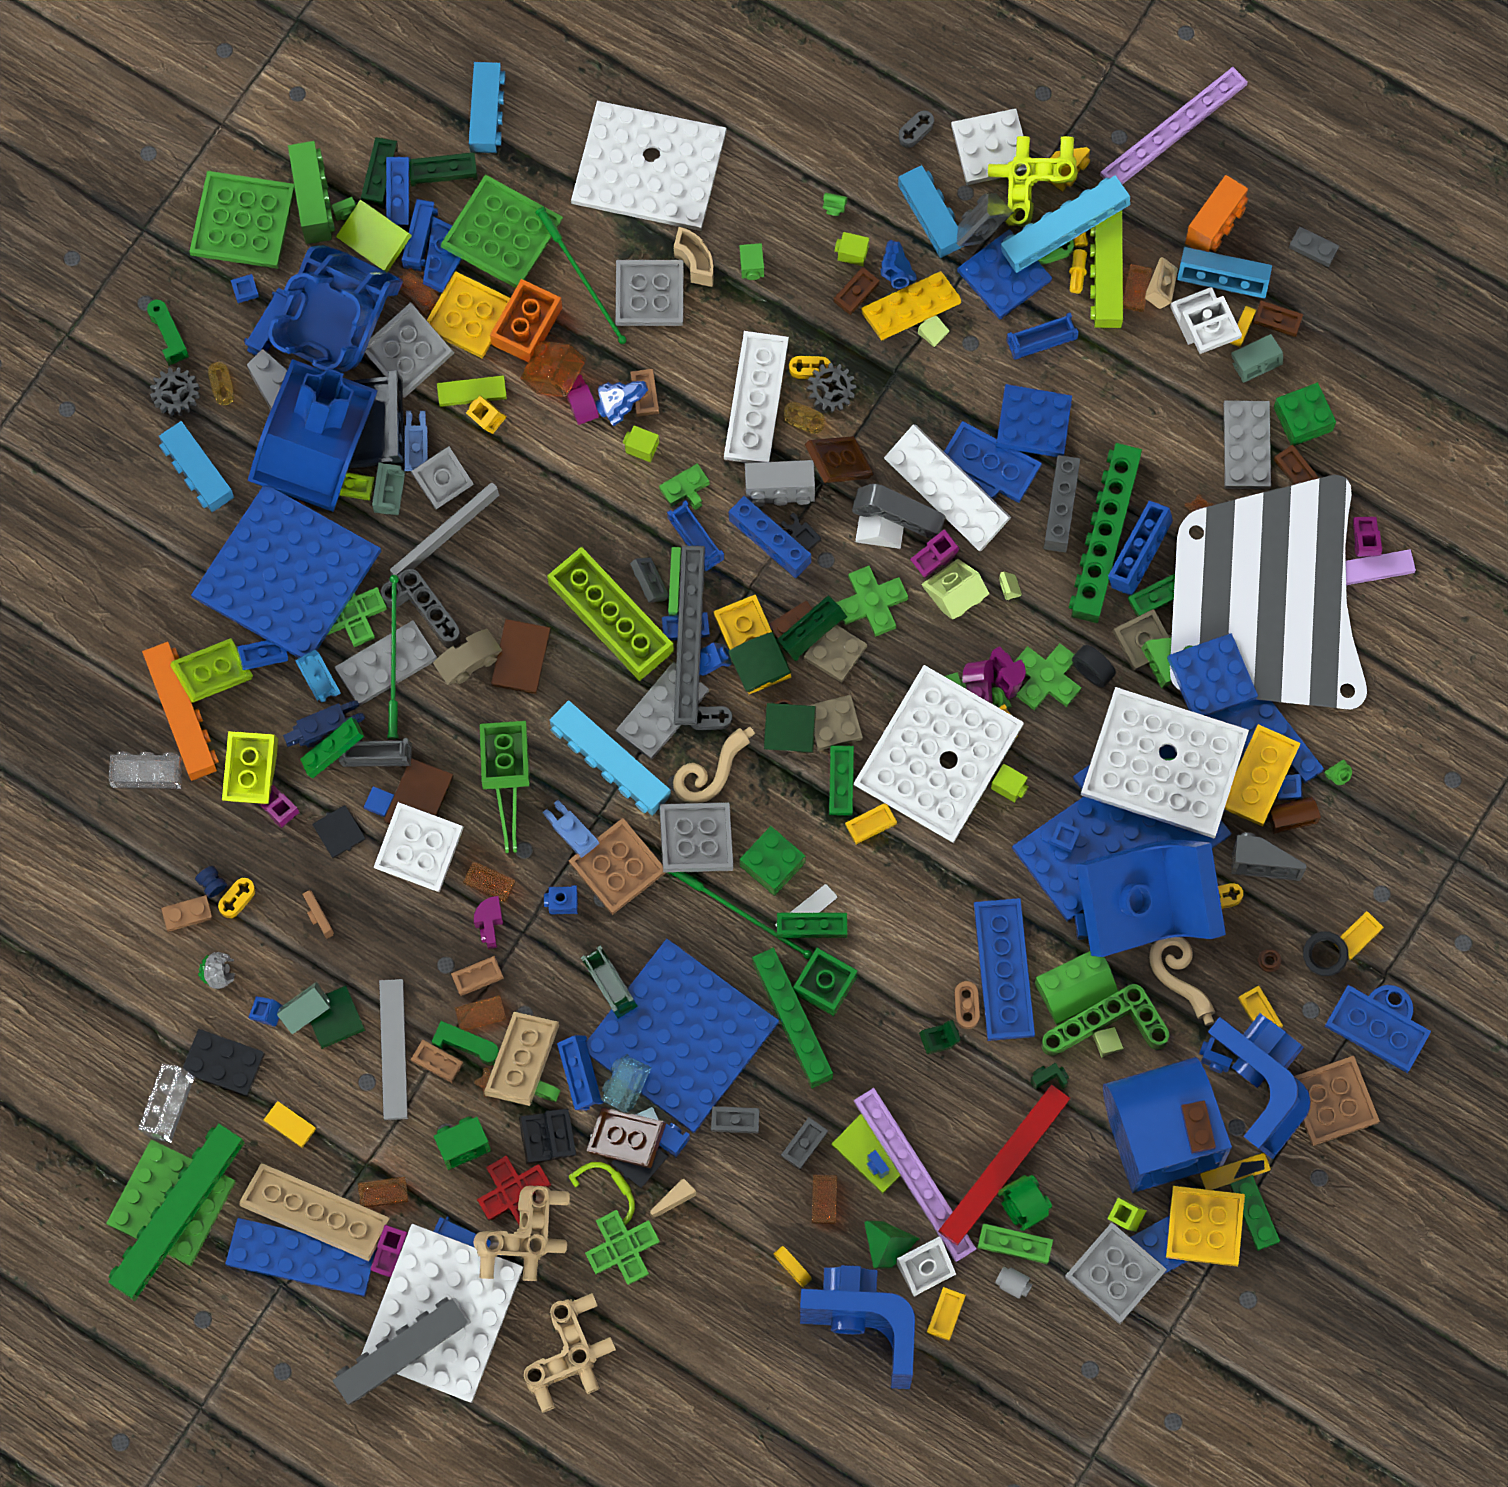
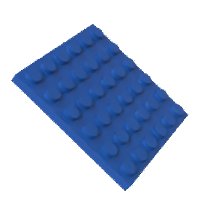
[191,486,381,658]
[586,939,779,1133]

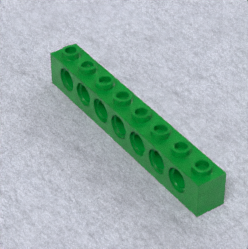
[1069,443,1142,623]

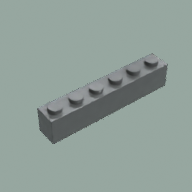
[332,1297,471,1405]

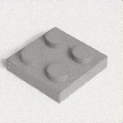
[410,446,474,509]

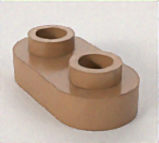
[954,981,980,1029]

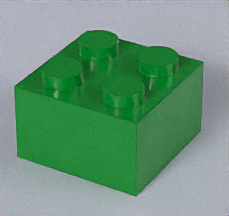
[1273,382,1336,446]
[740,826,806,896]
[793,948,858,1017]
[433,1116,492,1170]

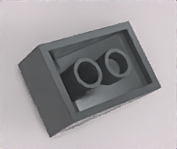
[957,193,1014,247]
[1231,833,1306,881]

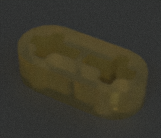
[208,362,234,405]
[784,402,825,434]

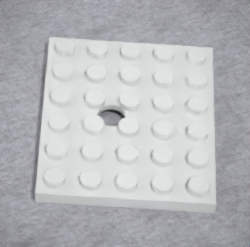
[571,101,726,231]
[853,665,1024,843]
[1080,687,1249,838]
[361,1224,524,1403]

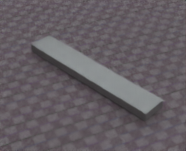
[390,483,499,575]
[379,979,408,1120]

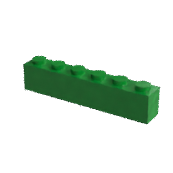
[752,947,833,1089]

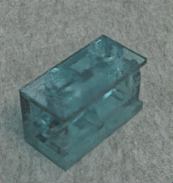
[601,1054,652,1113]

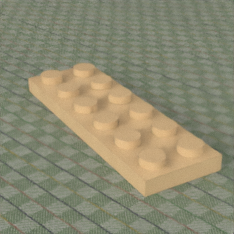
[240,1163,390,1261]

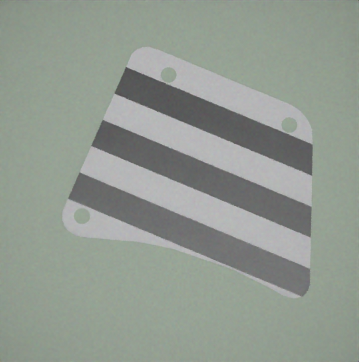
[1170,475,1367,709]

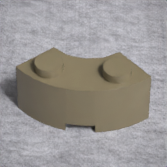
[433,629,502,685]

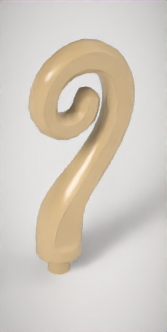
[673,727,755,803]
[1149,937,1215,1026]

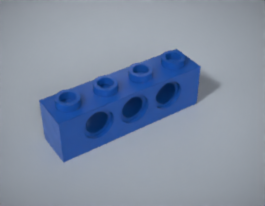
[729,496,811,579]
[1108,500,1173,595]

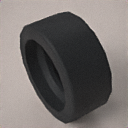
[1072,645,1116,688]
[1303,931,1348,976]

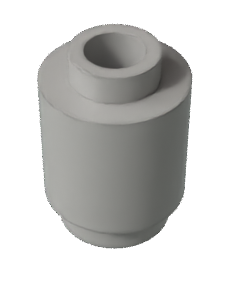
[995,1267,1033,1299]

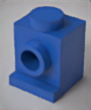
[544,886,578,914]
[659,1123,690,1158]

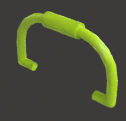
[569,1162,635,1225]

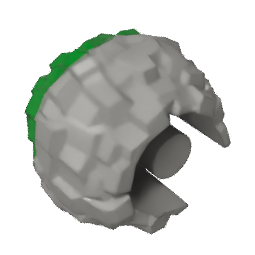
[198,952,235,989]

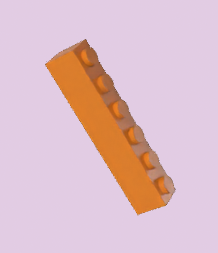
[142,642,219,781]

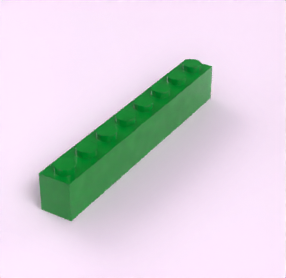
[108,1123,245,1302]

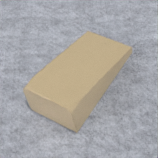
[1145,257,1178,309]
[650,1179,696,1219]

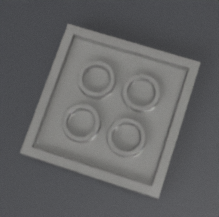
[616,260,684,326]
[365,302,455,398]
[659,803,733,872]
[1065,1222,1167,1325]

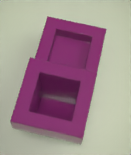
[560,374,599,425]
[1353,517,1382,557]
[910,529,959,578]
[989,646,1026,700]
[963,660,995,704]
[258,784,300,828]
[474,896,503,949]
[370,1225,408,1277]

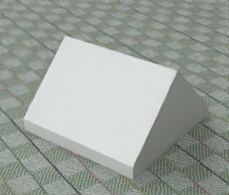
[855,515,904,549]
[897,1236,956,1296]

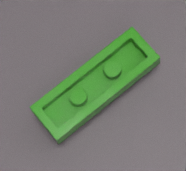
[668,547,681,616]
[978,1223,1053,1264]

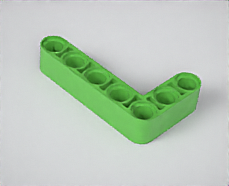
[1042,984,1169,1056]

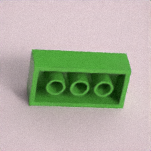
[288,141,335,244]

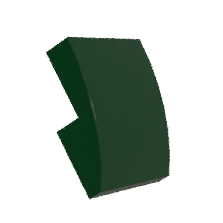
[728,632,792,693]
[764,703,816,752]
[310,985,365,1049]

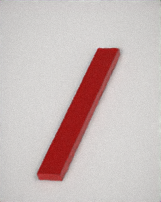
[938,1084,1070,1246]

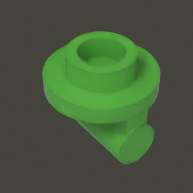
[823,193,847,216]
[992,687,1012,709]
[1324,759,1352,785]

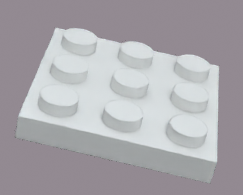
[951,109,1027,185]
[374,802,464,892]

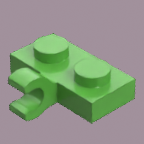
[659,463,710,510]

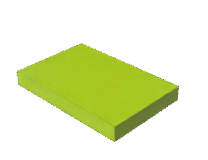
[336,200,412,272]
[170,638,253,703]
[831,1114,900,1194]

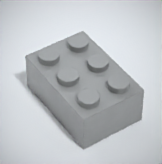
[745,460,815,507]

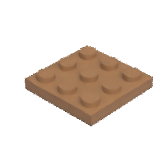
[568,818,667,915]
[1294,1056,1380,1146]

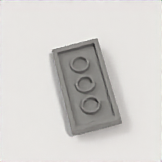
[1223,401,1271,489]
[335,620,437,706]
[615,662,709,761]

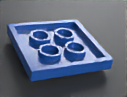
[957,229,1052,320]
[996,384,1072,457]
[1167,633,1258,716]

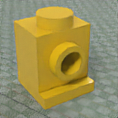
[466,396,507,434]

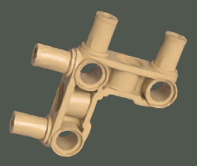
[474,1186,570,1281]
[524,1293,616,1413]

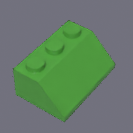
[1035,951,1118,1025]

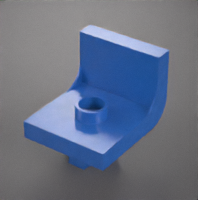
[247,359,378,512]
[1076,840,1226,957]
[1208,1013,1311,1159]
[800,1265,915,1389]

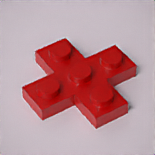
[477,1155,551,1225]

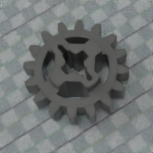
[806,363,856,413]
[150,367,200,416]

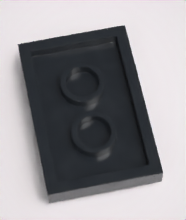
[181,1029,265,1097]

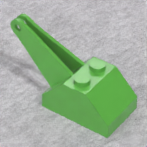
[480,721,530,853]

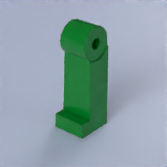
[147,300,189,366]
[432,1021,499,1066]

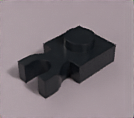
[781,512,821,551]

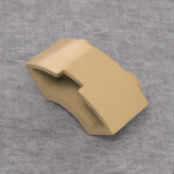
[674,227,714,287]

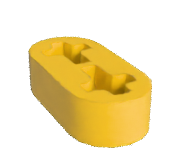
[1230,306,1256,348]
[789,356,831,379]
[218,878,255,919]
[1218,883,1243,909]
[773,1246,812,1287]

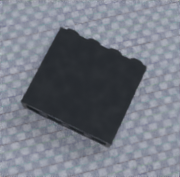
[348,370,404,469]

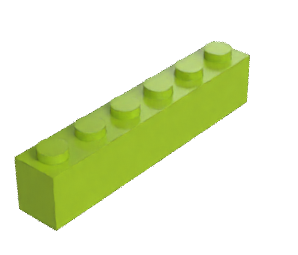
[1090,210,1123,328]

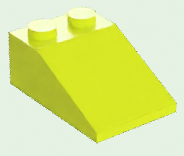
[222,731,278,804]

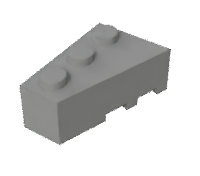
[247,349,287,411]

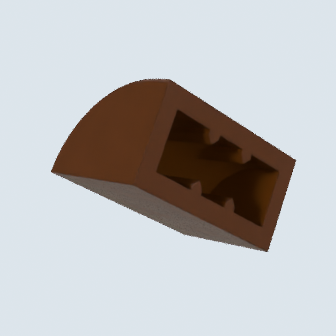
[1268,796,1321,834]

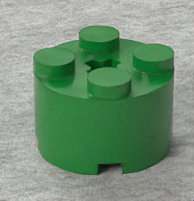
[998,1175,1052,1231]

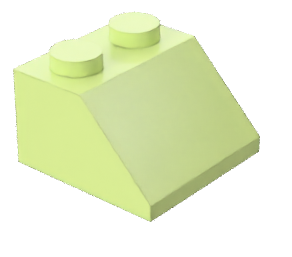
[922,559,989,619]

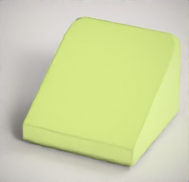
[918,315,949,347]
[999,571,1022,600]
[1093,1027,1123,1058]

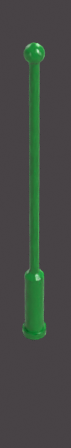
[535,207,627,344]
[387,574,399,739]
[667,872,812,959]

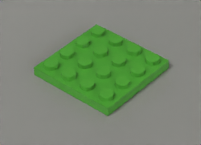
[190,171,295,269]
[441,174,563,288]
[106,1139,236,1266]

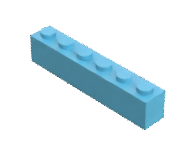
[1001,175,1130,273]
[550,700,671,816]

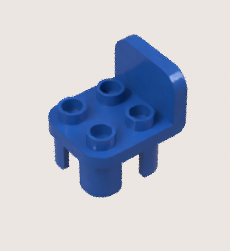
[268,245,403,372]

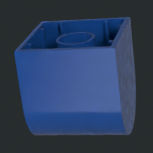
[1103,1057,1232,1193]

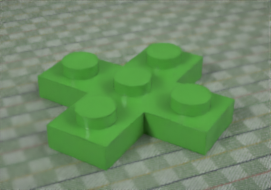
[836,566,908,637]
[327,587,387,647]
[1014,643,1081,710]
[585,1210,660,1285]

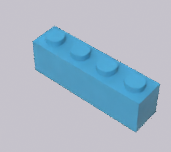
[469,62,506,153]
[898,165,964,258]
[1177,247,1272,299]
[159,421,234,512]

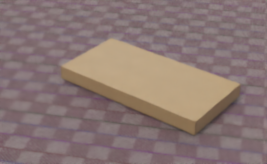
[484,1012,559,1106]

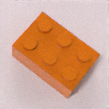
[1185,175,1249,253]
[490,279,562,364]

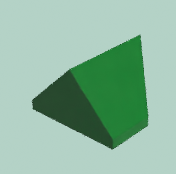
[864,1221,920,1269]

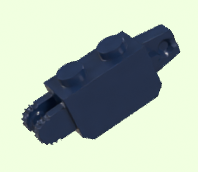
[283,700,365,748]

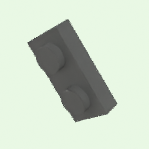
[1289,226,1339,267]
[630,557,669,603]
[711,1106,760,1133]
[781,1117,828,1170]

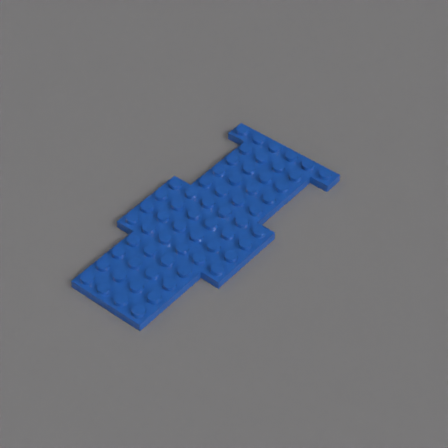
[1012,699,1324,922]

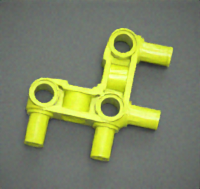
[988,136,1078,227]

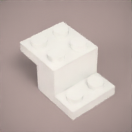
[1170,287,1242,354]

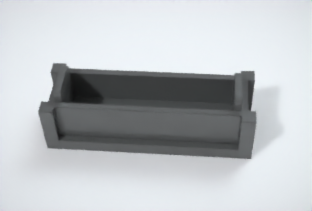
[339,738,412,767]

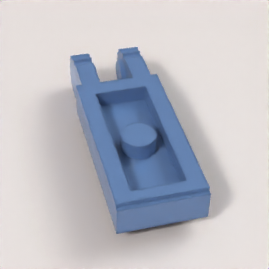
[404,411,427,471]
[543,800,599,858]

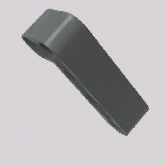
[852,484,945,539]
[381,569,461,648]

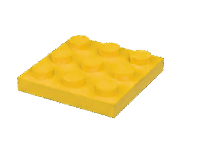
[427,271,510,359]
[1166,1186,1245,1267]

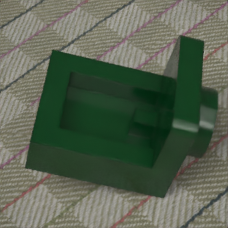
[919,1020,960,1055]
[1030,1063,1069,1090]

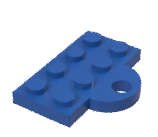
[944,421,1042,503]
[1324,985,1431,1073]

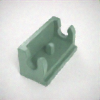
[1231,334,1283,383]
[372,463,405,515]
[277,981,330,1034]

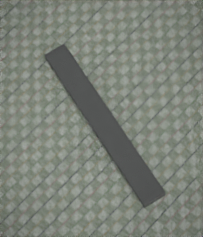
[674,546,705,725]

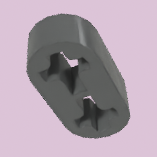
[898,110,934,148]
[690,706,732,730]

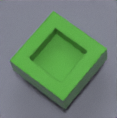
[332,197,356,221]

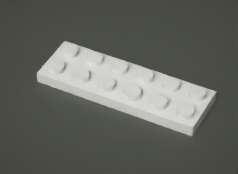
[724,331,789,463]
[884,425,1011,551]

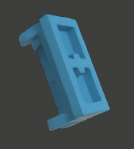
[295,650,341,702]

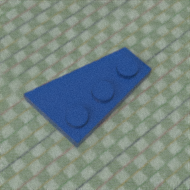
[423,217,462,293]

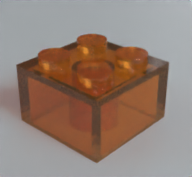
[520,341,586,397]

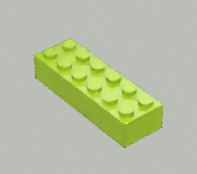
[547,547,674,681]

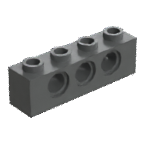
[1044,455,1080,553]

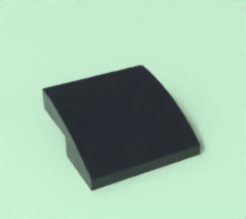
[519,1109,576,1164]

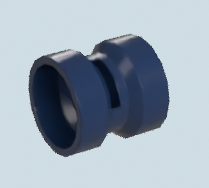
[195,866,227,898]

